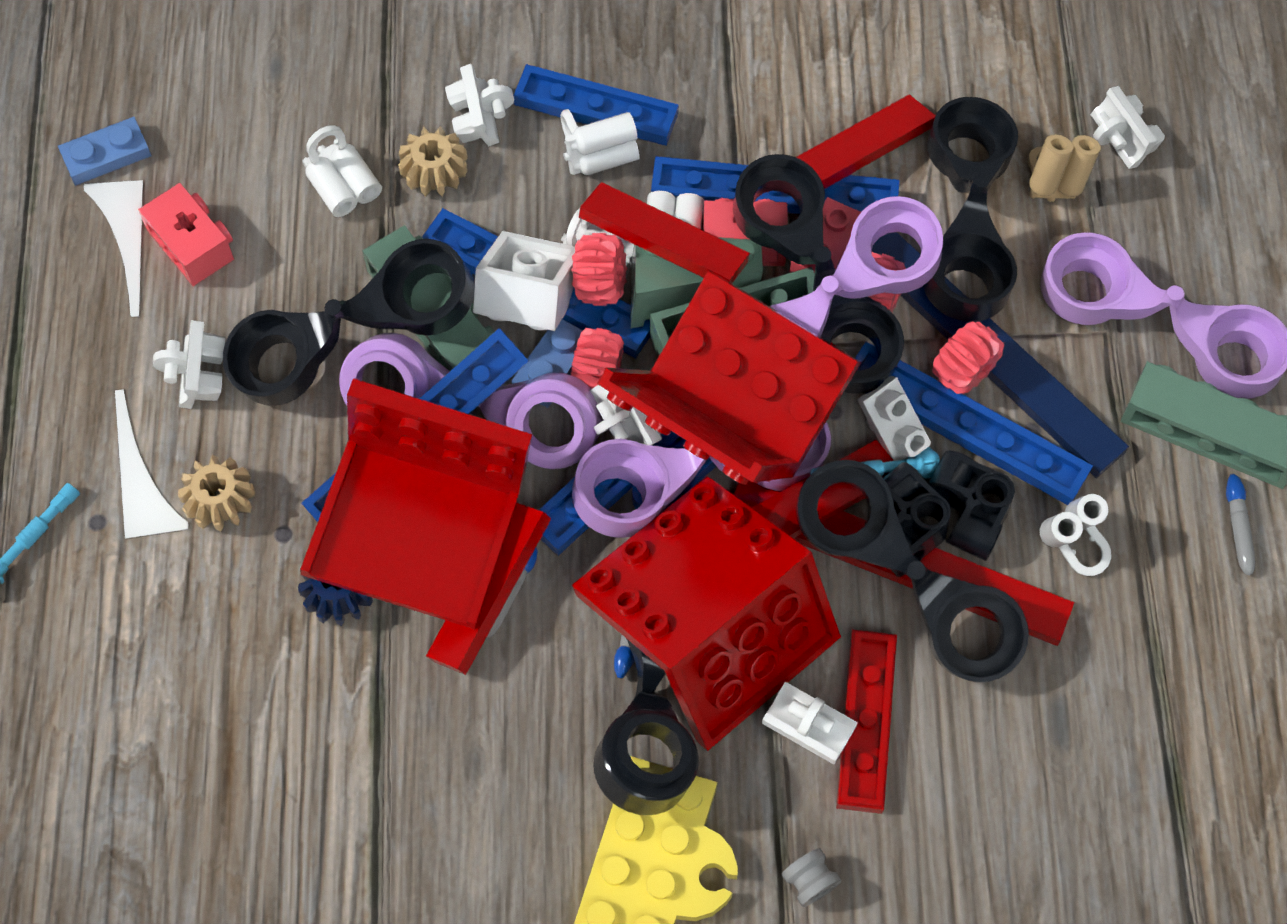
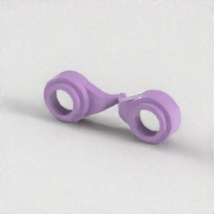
[770,196,943,337]
[1040,233,1287,399]
[339,333,603,469]
[572,422,831,538]

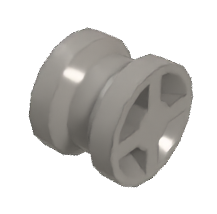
[781,848,842,907]

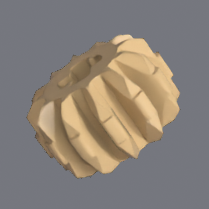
[398,126,467,197]
[178,454,255,532]

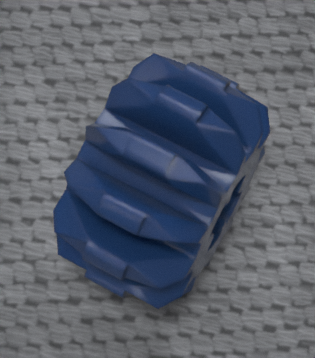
[298,576,373,626]

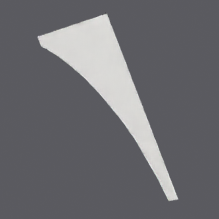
[84,180,143,317]
[115,389,188,539]

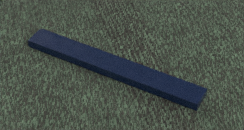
[871,232,1129,479]

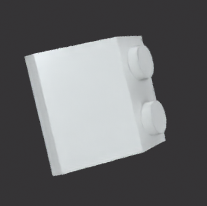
[473,231,575,331]

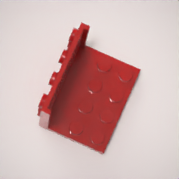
[597,271,861,485]
[300,378,532,629]
[572,476,841,751]

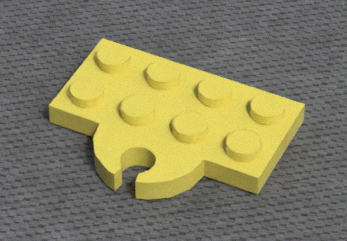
[574,756,738,924]

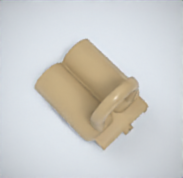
[1028,134,1101,202]

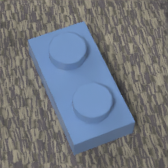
[58,117,151,186]
[511,319,583,408]

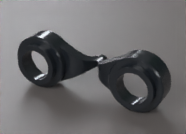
[923,97,1018,322]
[733,154,904,394]
[223,239,475,406]
[796,460,1029,682]
[593,639,699,815]

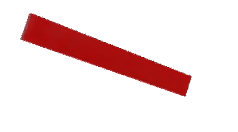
[734,481,1075,646]

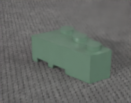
[631,237,763,328]

